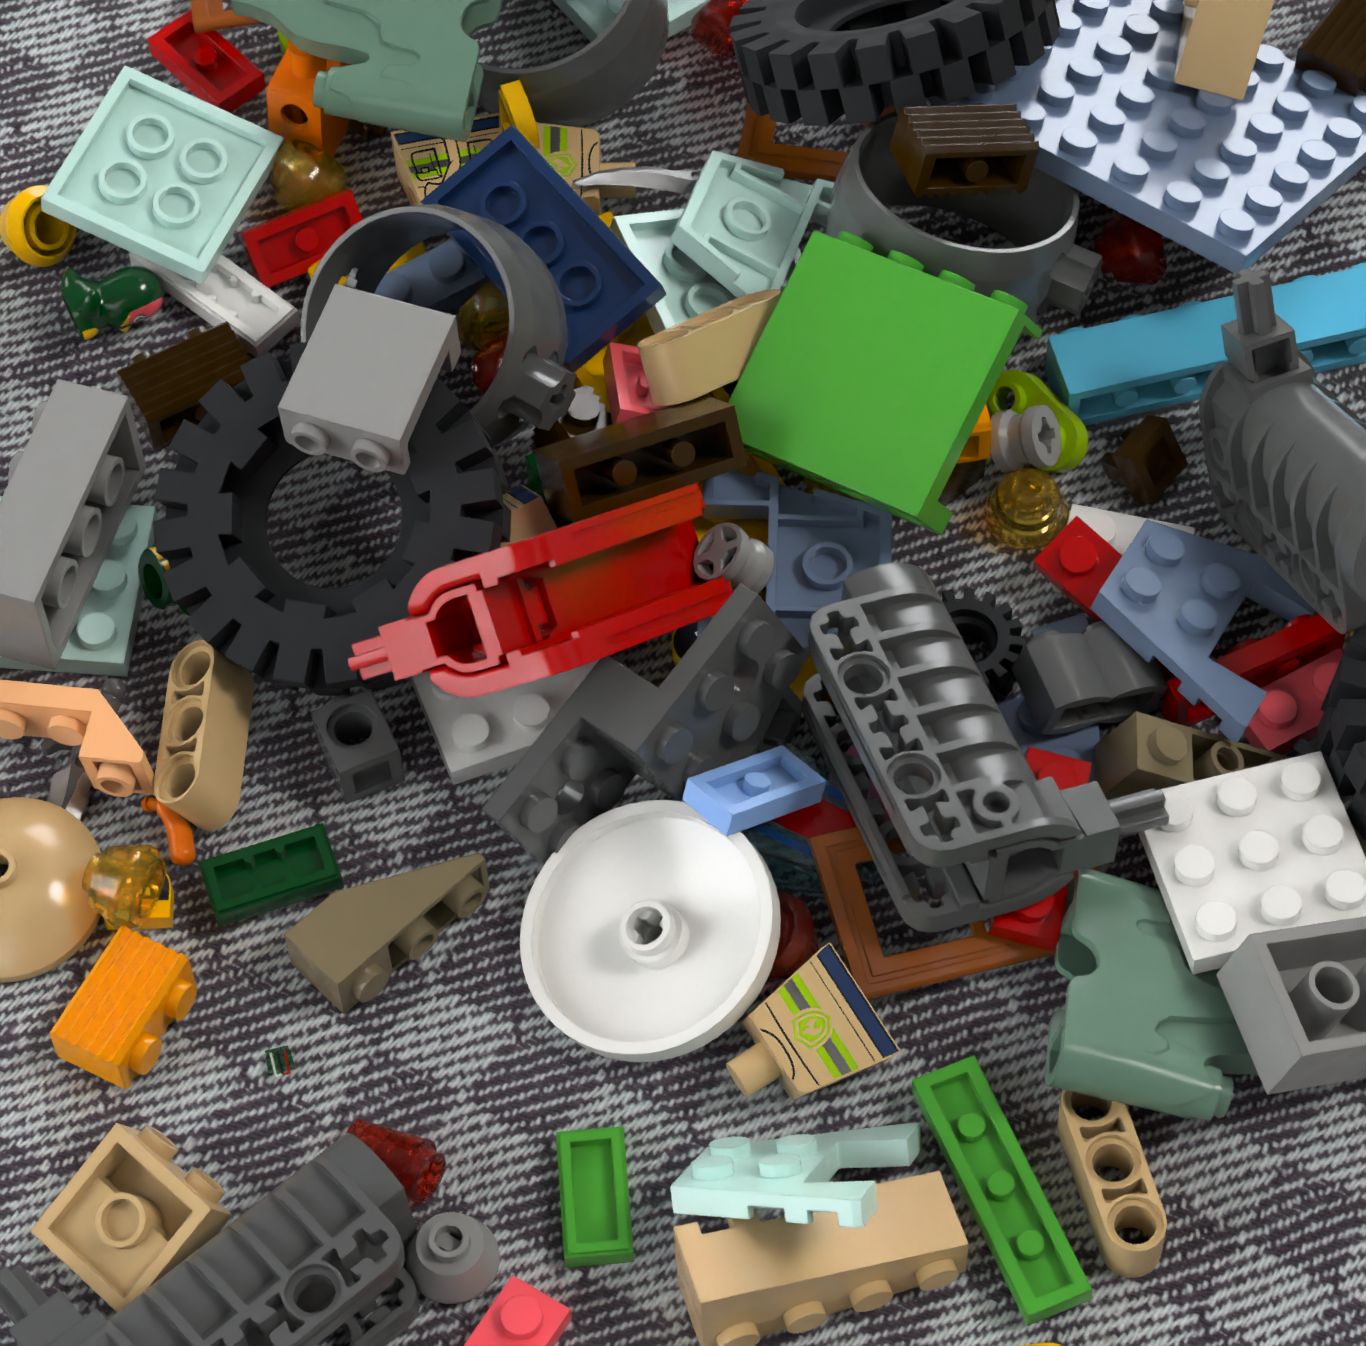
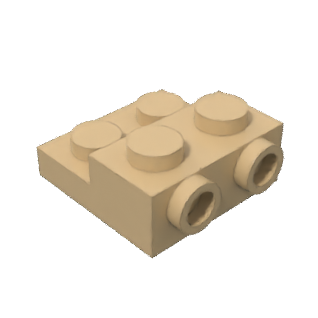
[30,1123,232,1312]

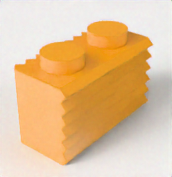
[49,926,197,1090]

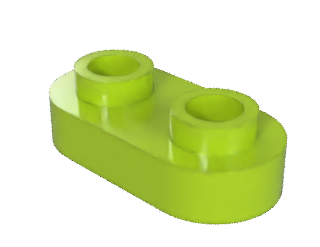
[986,370,1088,473]

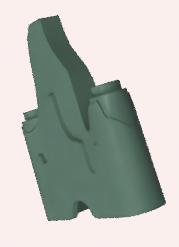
[230,0,502,142]
[1045,868,1258,1120]

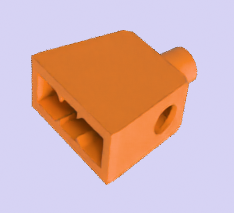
[266,40,350,174]

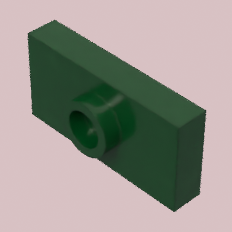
[198,823,344,927]

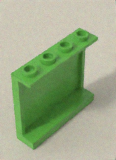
[728,230,1043,536]

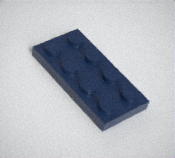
[420,124,667,373]

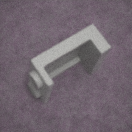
[278,284,461,475]

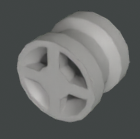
[990,405,1061,473]
[693,522,775,594]

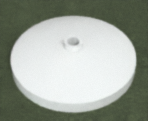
[520,800,781,1062]

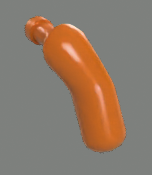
[141,796,196,866]

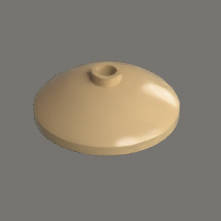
[0,797,107,983]

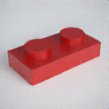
[147,10,266,113]
[238,189,363,288]

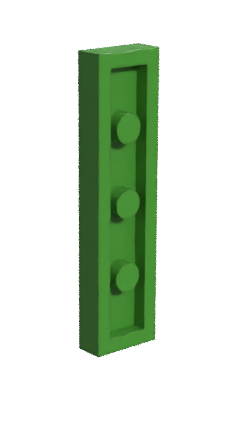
[912,1055,1093,1326]

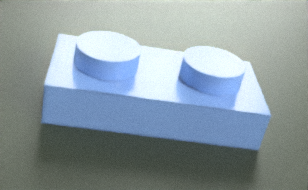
[682,745,827,836]

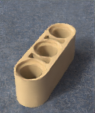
[637,289,782,407]
[154,640,254,831]
[1057,1090,1167,1278]

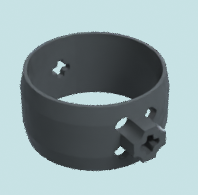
[478,0,669,127]
[826,111,1103,337]
[300,204,577,449]

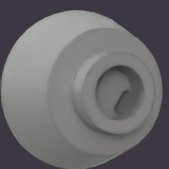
[405,1212,500,1304]

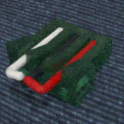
[265,1045,295,1077]

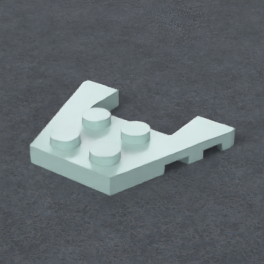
[670,150,834,298]
[670,1123,922,1228]

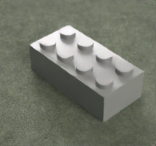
[0,379,146,670]
[1216,916,1366,1095]

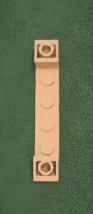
[0,679,155,797]

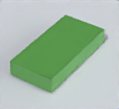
[556,1126,634,1268]

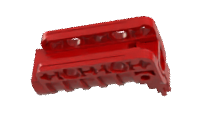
[348,483,733,698]

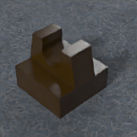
[1099,414,1188,505]

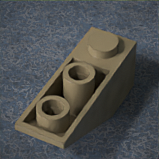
[1094,711,1291,800]
[284,852,490,1014]

